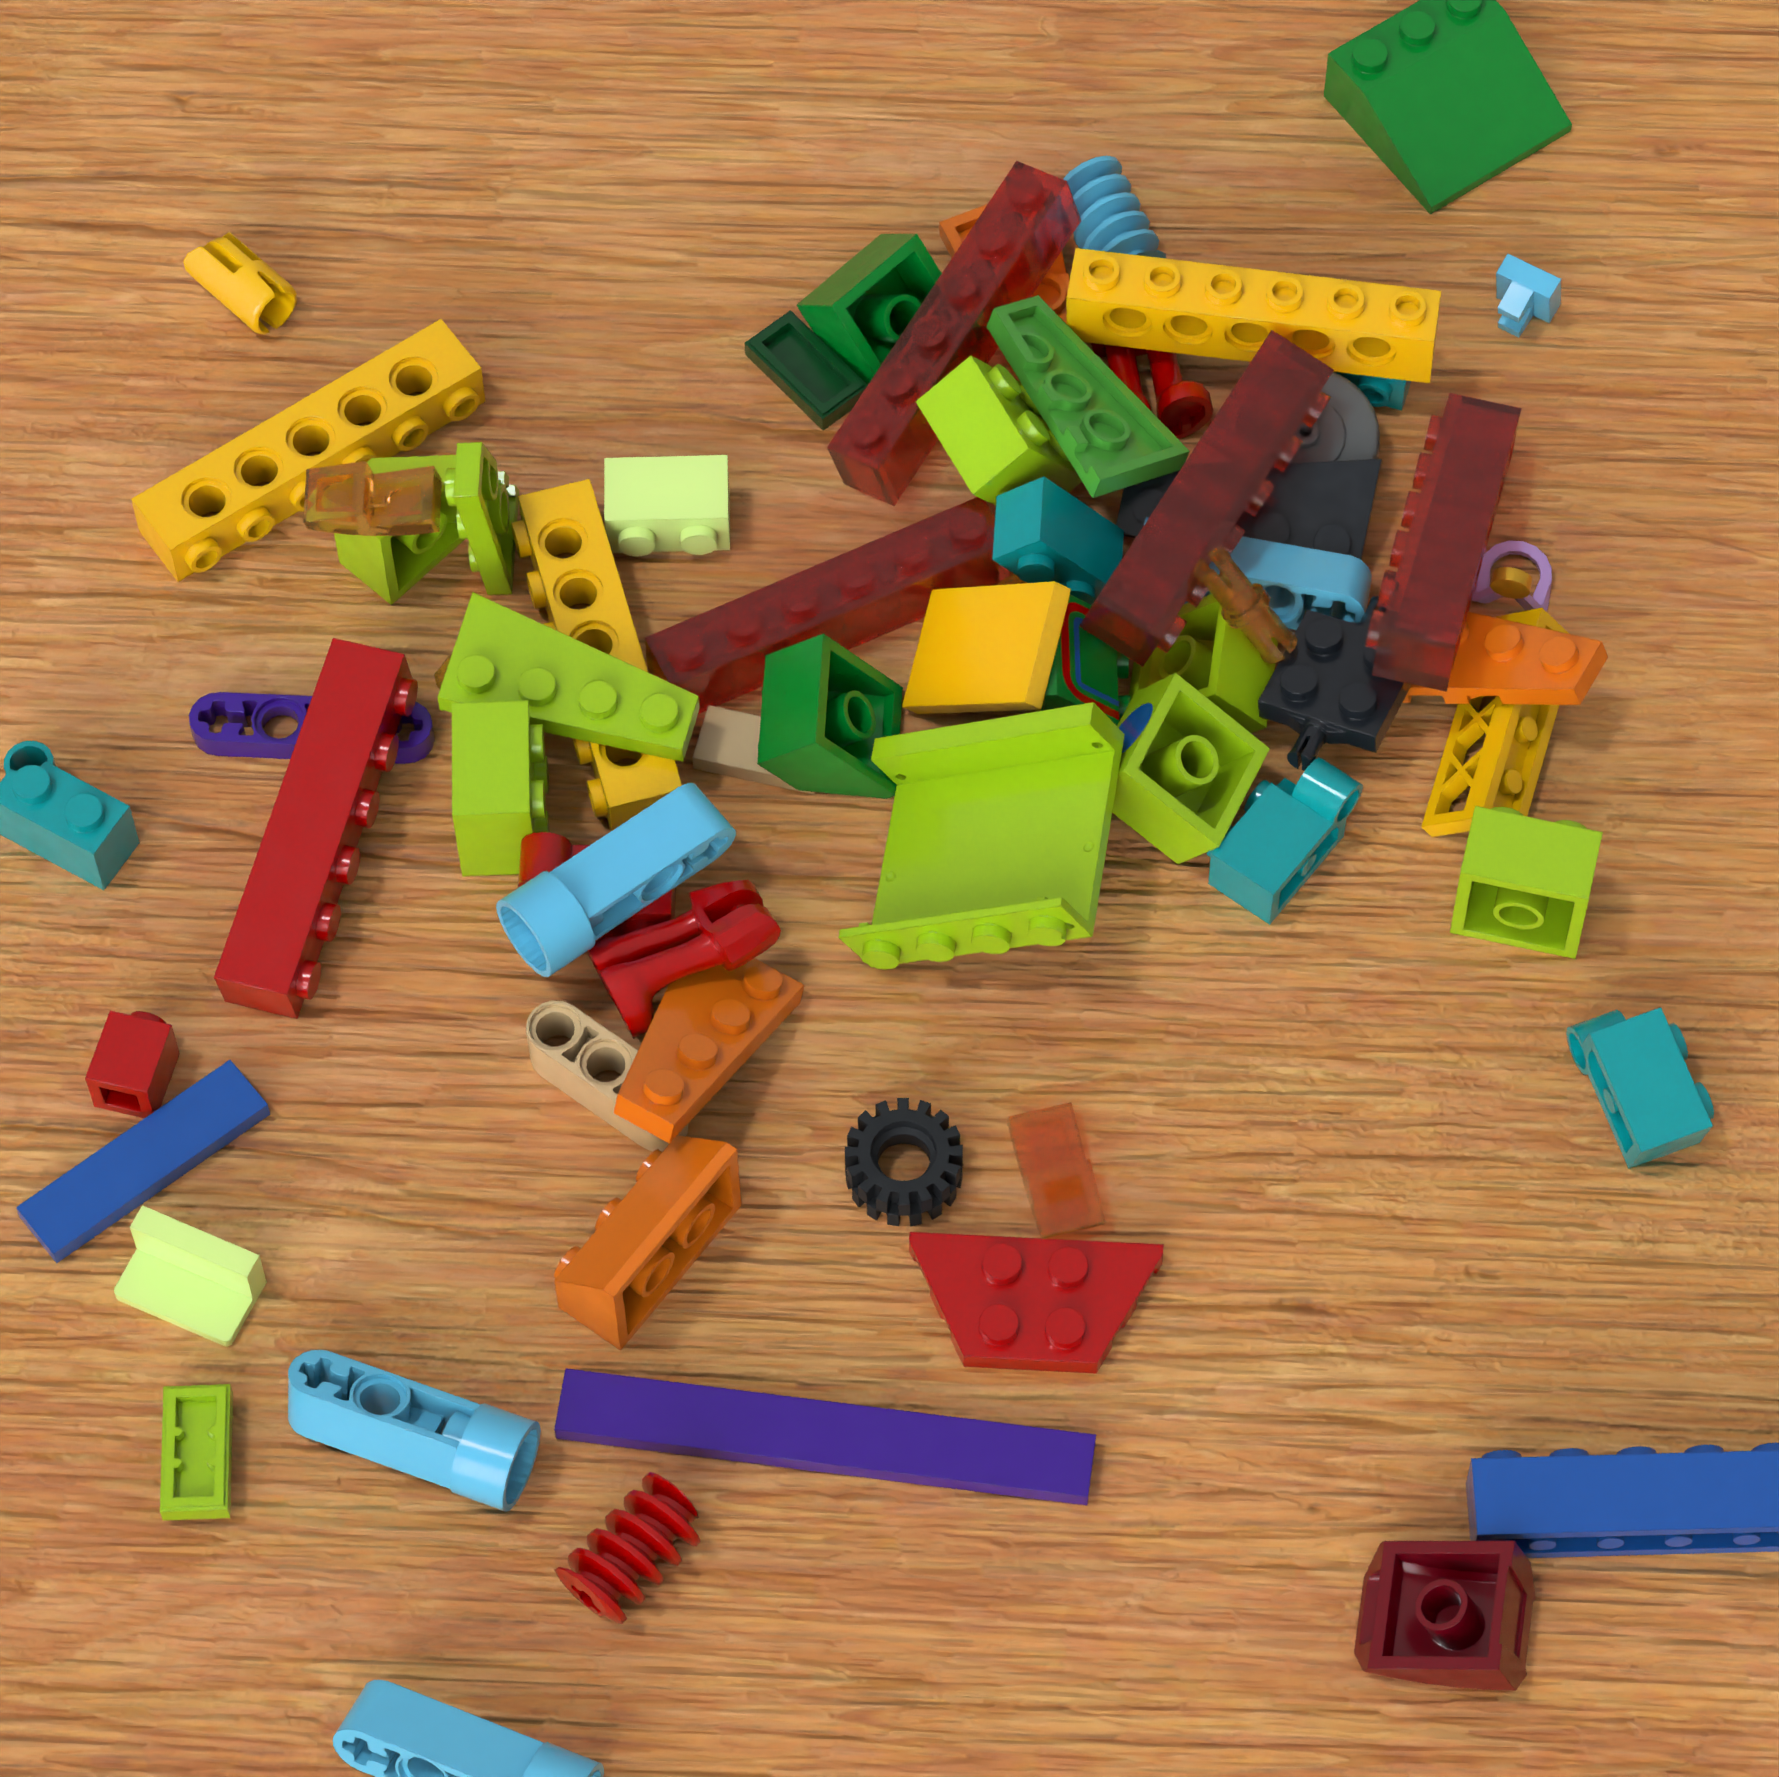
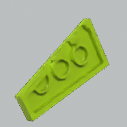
[437,592,700,762]

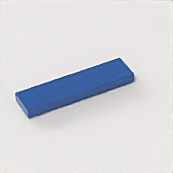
[16,1060,270,1264]

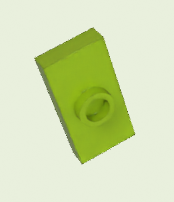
[160,1384,233,1521]

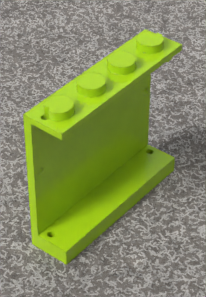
[838,702,1125,969]

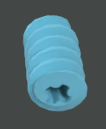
[1055,155,1166,258]

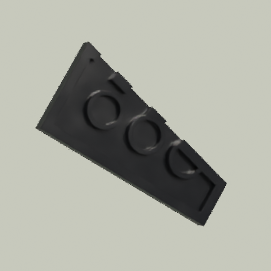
[1116,459,1382,560]

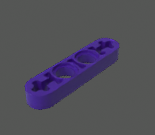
[189,692,435,764]

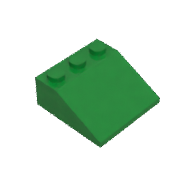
[1324,0,1572,214]

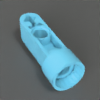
[1131,517,1372,630]
[496,783,736,977]
[288,1350,541,1512]
[333,1680,604,1777]

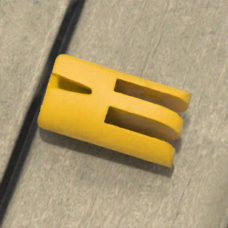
[183,232,297,334]

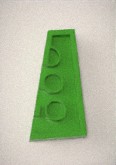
[986,295,1190,498]

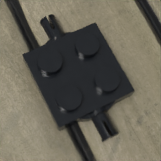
[1258,596,1424,771]

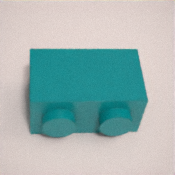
[992,476,1124,606]

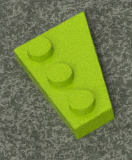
[445,442,519,595]

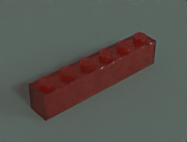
[827,161,1081,506]
[1080,330,1334,667]
[1365,393,1522,692]
[645,497,1009,714]

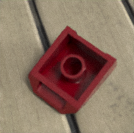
[1354,1541,1536,1691]

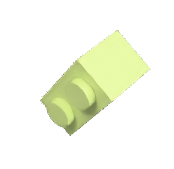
[604,455,730,556]

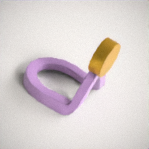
[1470,541,1552,612]

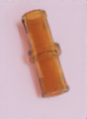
[1193,547,1298,664]

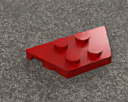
[909,1232,1164,1374]

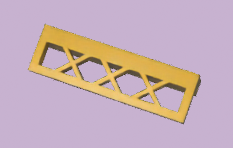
[1421,608,1569,837]

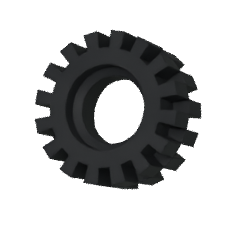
[845,1098,963,1227]

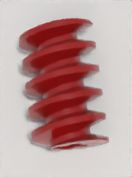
[555,1472,701,1624]

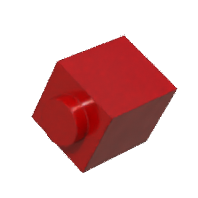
[85,1010,180,1118]

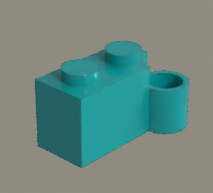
[0,741,140,890]
[1207,757,1363,925]
[1566,1007,1714,1169]

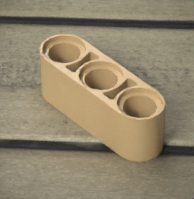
[526,1001,689,1152]

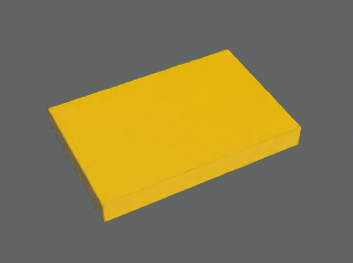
[902,581,1071,714]

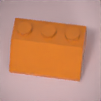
[554,1135,742,1351]

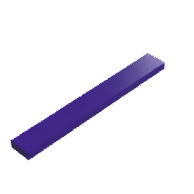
[554,1368,1096,1506]

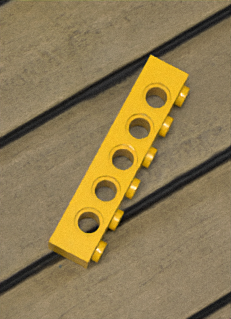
[1066,248,1441,383]
[131,319,486,582]
[511,479,682,831]

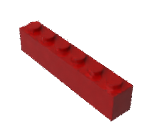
[214,638,418,1019]

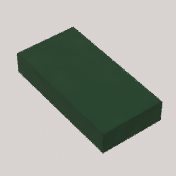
[744,310,869,431]

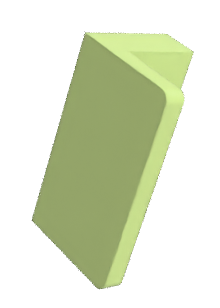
[114,1205,267,1347]

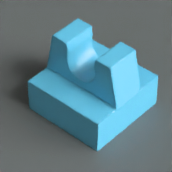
[1496,254,1561,338]

